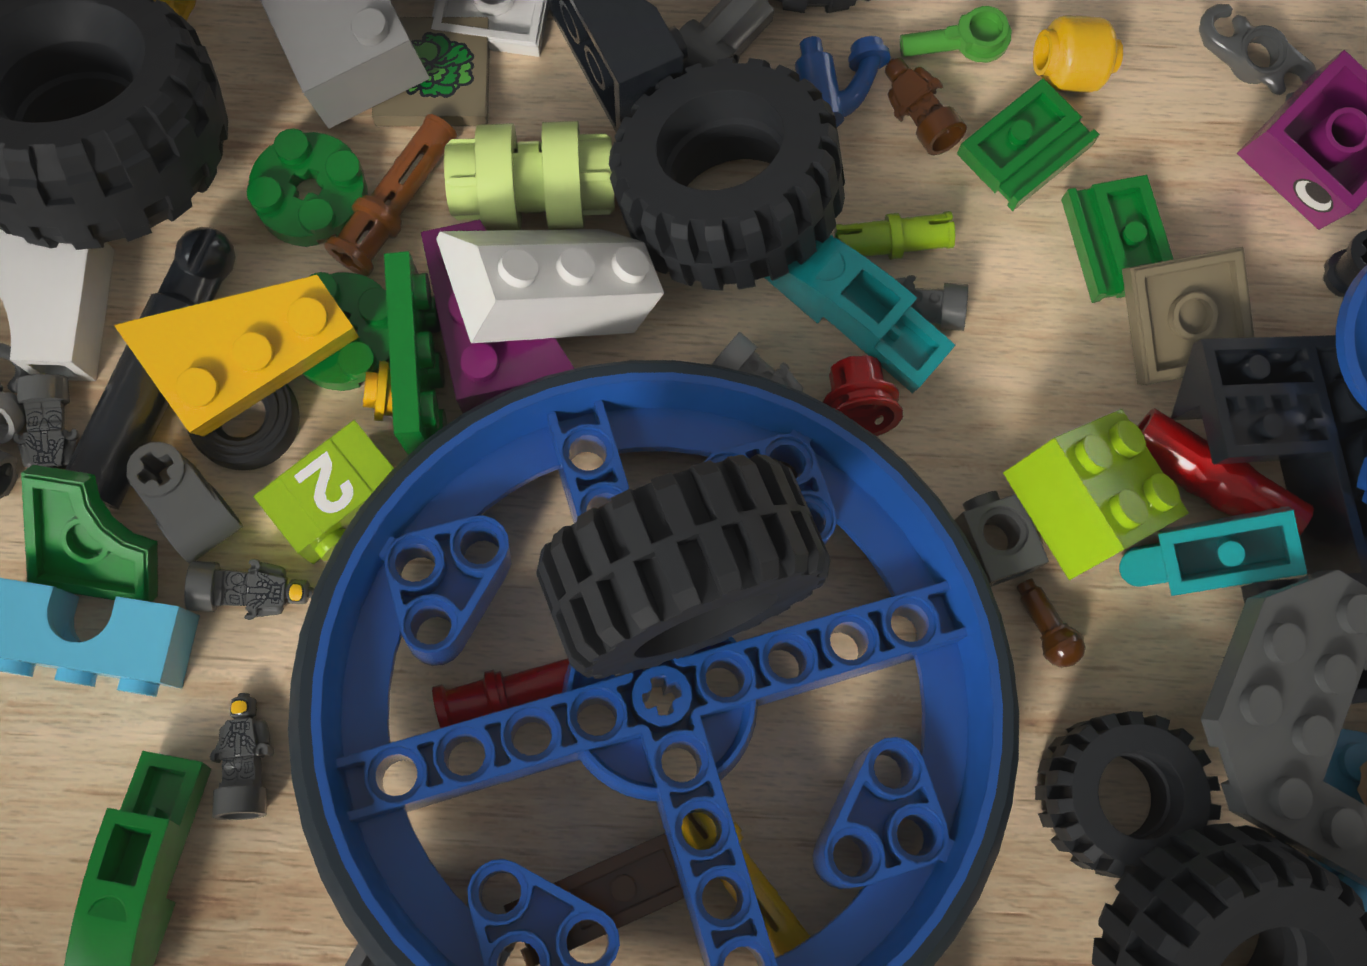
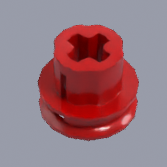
[822,355,903,436]

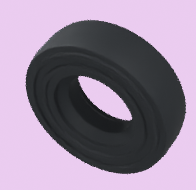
[187,384,300,470]

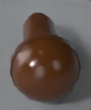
[1016,578,1086,668]

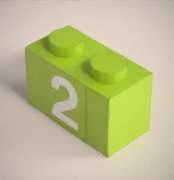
[253,420,394,564]

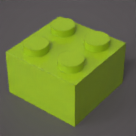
[1003,409,1189,580]

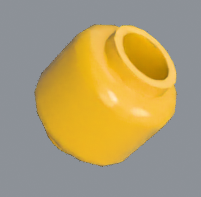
[1033,15,1123,93]

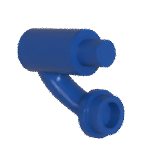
[795,36,891,127]

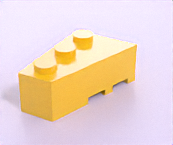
[114,275,359,437]

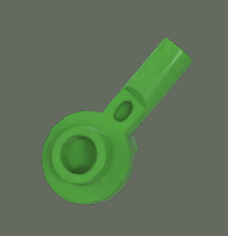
[900,6,1012,63]

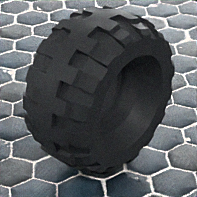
[0,0,229,250]

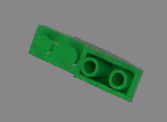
[64,751,212,966]

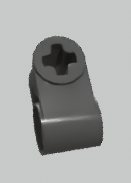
[127,442,243,564]

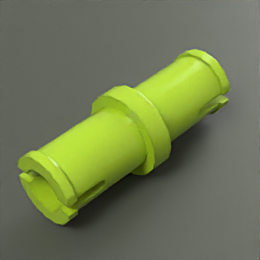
[834,211,955,260]

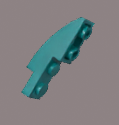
[764,235,956,394]

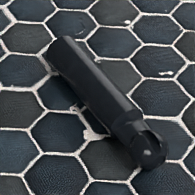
[65,227,236,510]

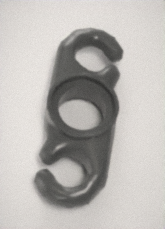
[1199,4,1316,102]

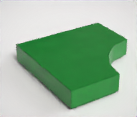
[21,465,158,602]

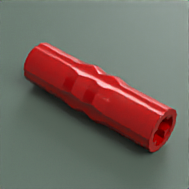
[1137,408,1314,536]

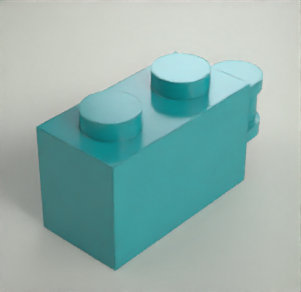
[1119,506,1307,596]

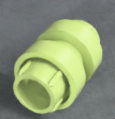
[444,121,615,231]

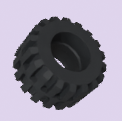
[1035,711,1222,878]

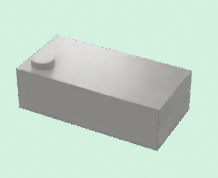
[260,0,430,129]

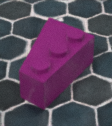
[421,219,575,414]

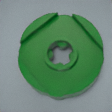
[246,128,368,247]
[303,272,390,391]

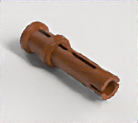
[324,114,457,276]

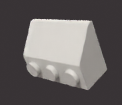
[436,229,664,343]

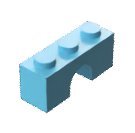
[0,578,200,697]

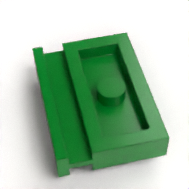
[957,78,1100,211]
[1061,175,1174,303]

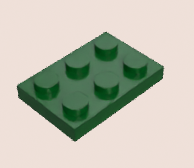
[384,251,447,455]

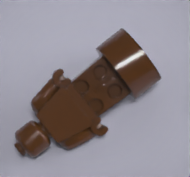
[885,58,967,156]

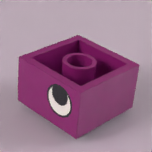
[1236,50,1367,230]

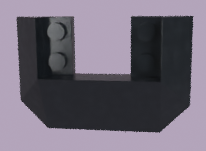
[1171,335,1367,704]

